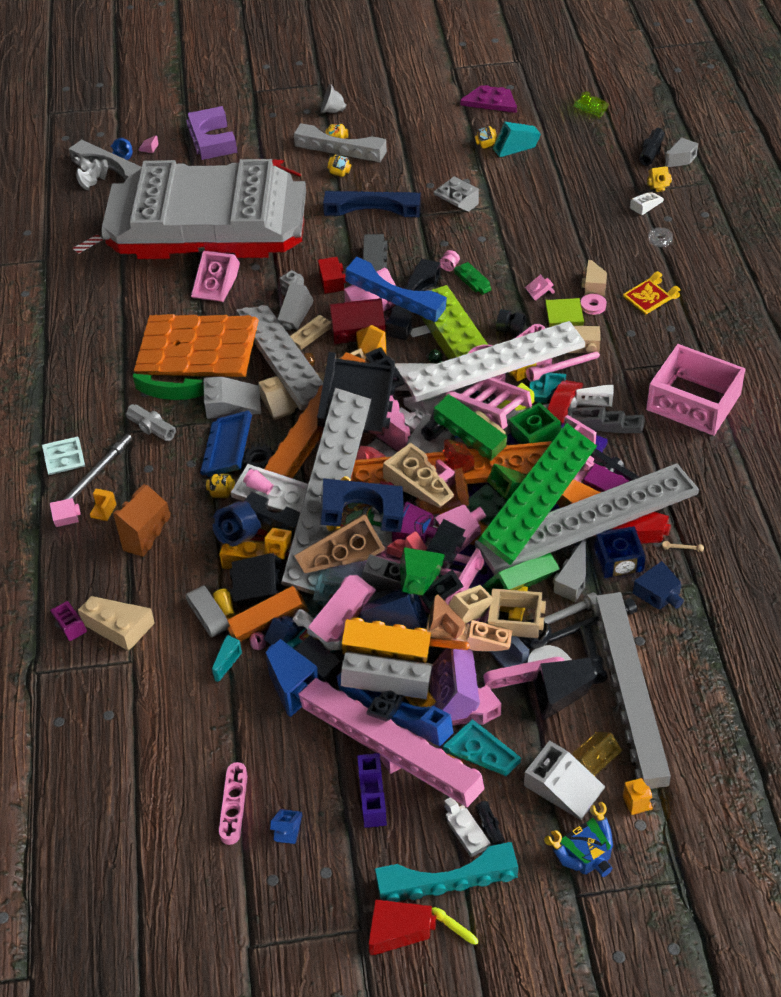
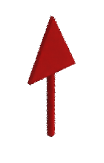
[272,160,301,176]

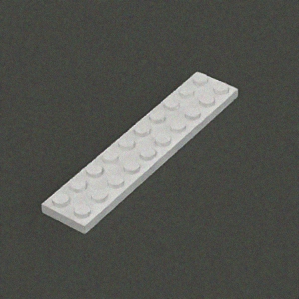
[403,321,585,402]

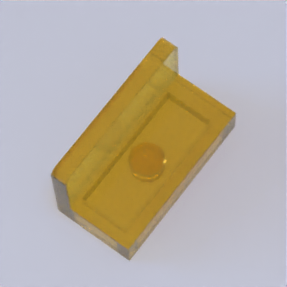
[571,732,622,776]

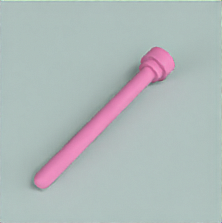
[526,352,600,382]

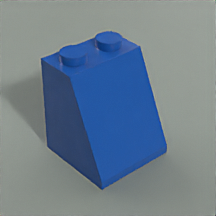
[265,639,318,717]

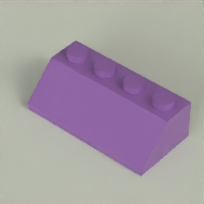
[430,648,480,721]

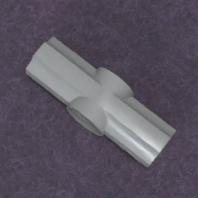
[126,404,176,441]

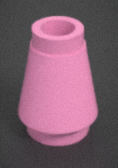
[243,469,274,495]

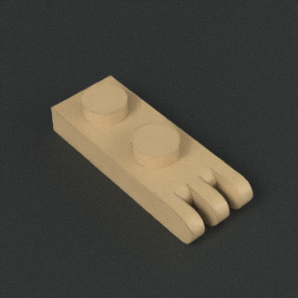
[290,315,332,350]

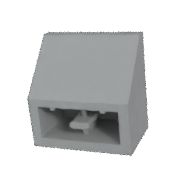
[434,177,479,212]

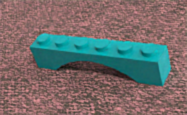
[375,842,518,902]

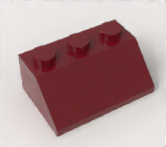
[330,298,386,344]

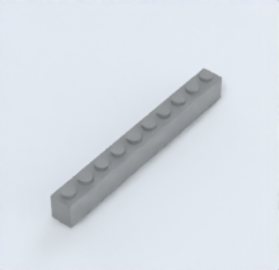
[593,592,671,789]

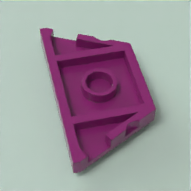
[461,85,517,113]

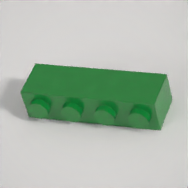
[434,394,507,461]

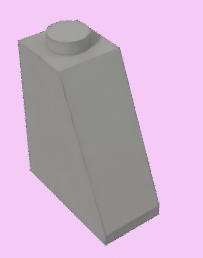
[277,283,314,330]

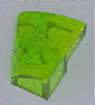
[573,91,609,117]

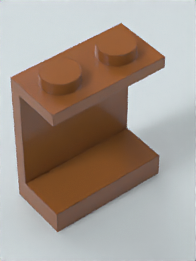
[416,467,470,515]

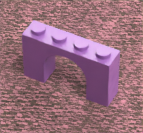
[186,106,237,160]

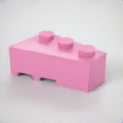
[308,575,376,642]

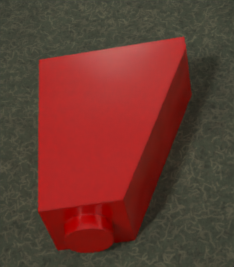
[610,512,671,544]
[369,900,436,955]

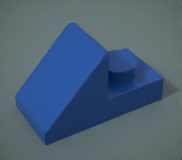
[270,809,302,844]

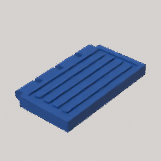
[200,410,252,477]

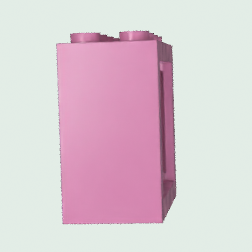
[646,344,745,436]

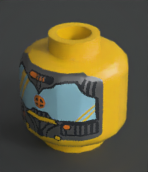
[475,126,497,149]
[327,154,351,177]

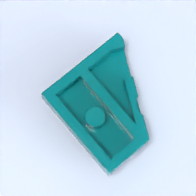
[530,373,566,403]

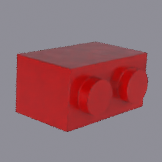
[318,257,347,294]

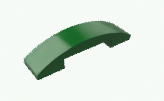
[133,374,204,400]

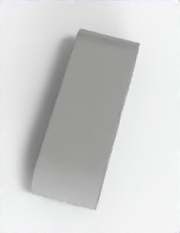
[185,585,230,638]

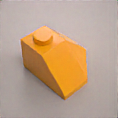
[356,325,386,358]

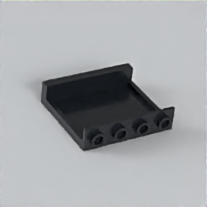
[317,352,398,436]

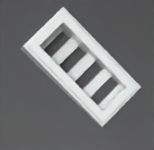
[630,192,664,215]
[576,385,613,407]

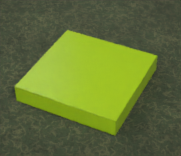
[545,298,584,327]

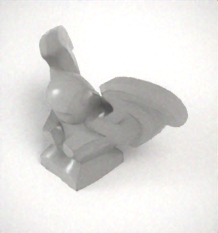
[73,157,108,190]

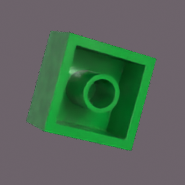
[508,402,562,444]

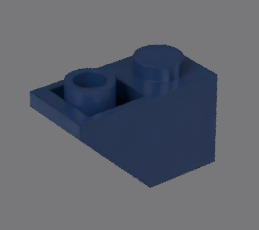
[264,616,305,645]

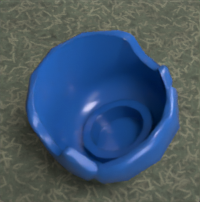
[111,138,133,160]

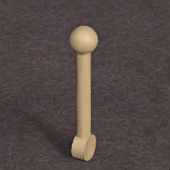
[662,541,704,552]

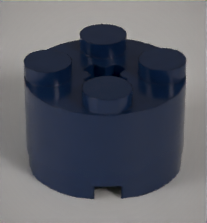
[212,501,261,547]

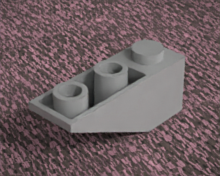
[553,540,586,602]

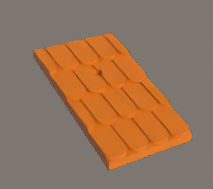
[134,314,259,377]

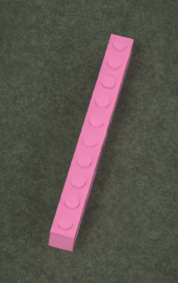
[299,678,484,807]

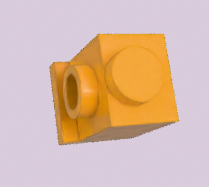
[264,528,292,559]
[623,778,653,815]

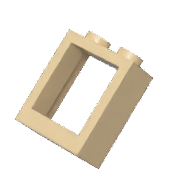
[488,588,546,638]

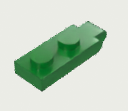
[454,262,492,295]

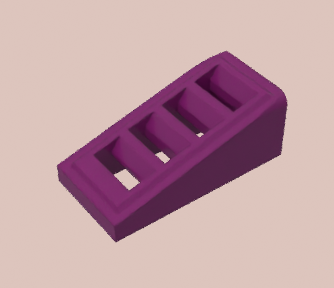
[50,601,87,641]

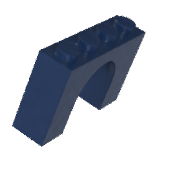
[320,478,404,533]

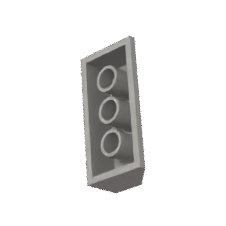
[341,651,432,699]

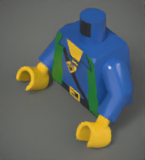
[544,802,613,877]

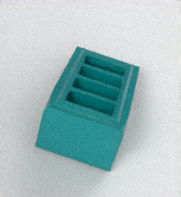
[212,635,242,682]

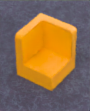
[90,488,117,521]

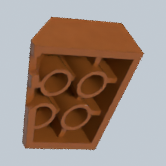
[113,484,170,557]

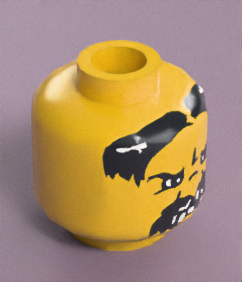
[206,473,235,499]

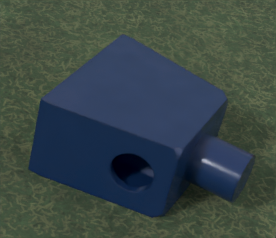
[633,561,684,609]

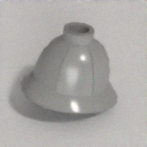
[320,84,347,114]

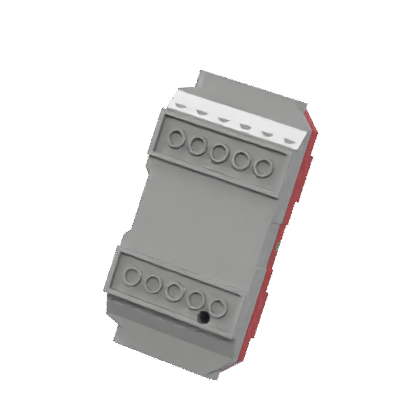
[102,159,306,259]

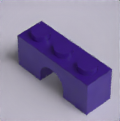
[357,753,387,828]

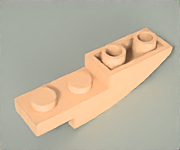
[426,614,513,651]

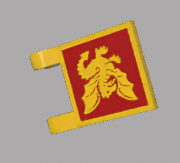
[623,271,680,315]

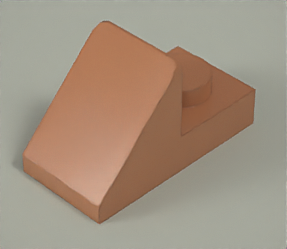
[429,594,466,639]

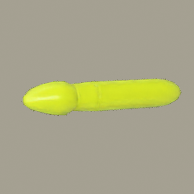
[432,907,478,945]

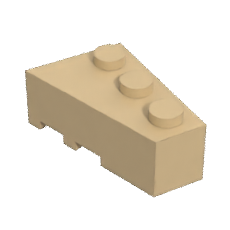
[78,596,155,651]

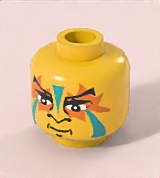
[326,124,348,139]

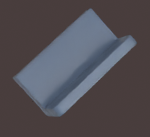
[489,636,529,668]

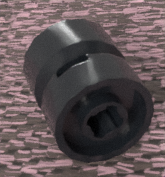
[496,309,526,335]

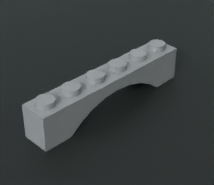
[294,123,387,162]
[69,140,142,181]

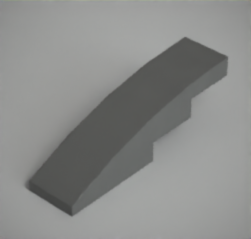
[568,406,645,433]

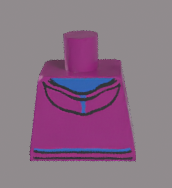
[392,502,438,544]

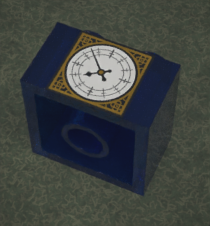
[594,526,646,578]

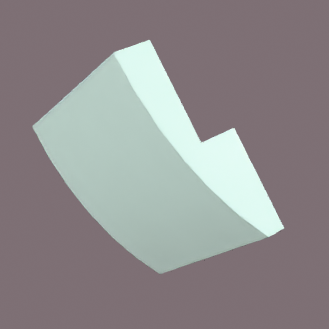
[42,437,85,475]

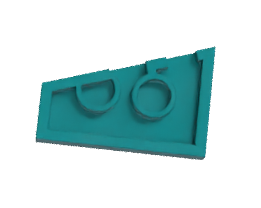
[443,719,521,776]

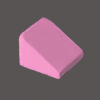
[139,136,159,153]

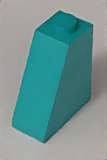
[493,122,541,157]

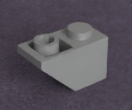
[665,138,698,167]

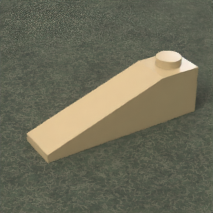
[258,372,325,420]
[383,443,454,507]

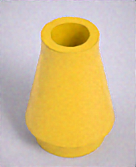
[213,589,235,620]

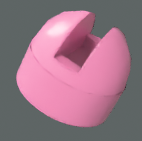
[250,632,267,650]

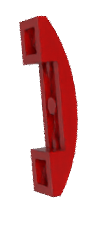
[548,380,583,425]

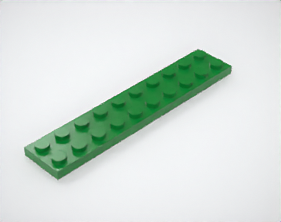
[478,423,597,565]

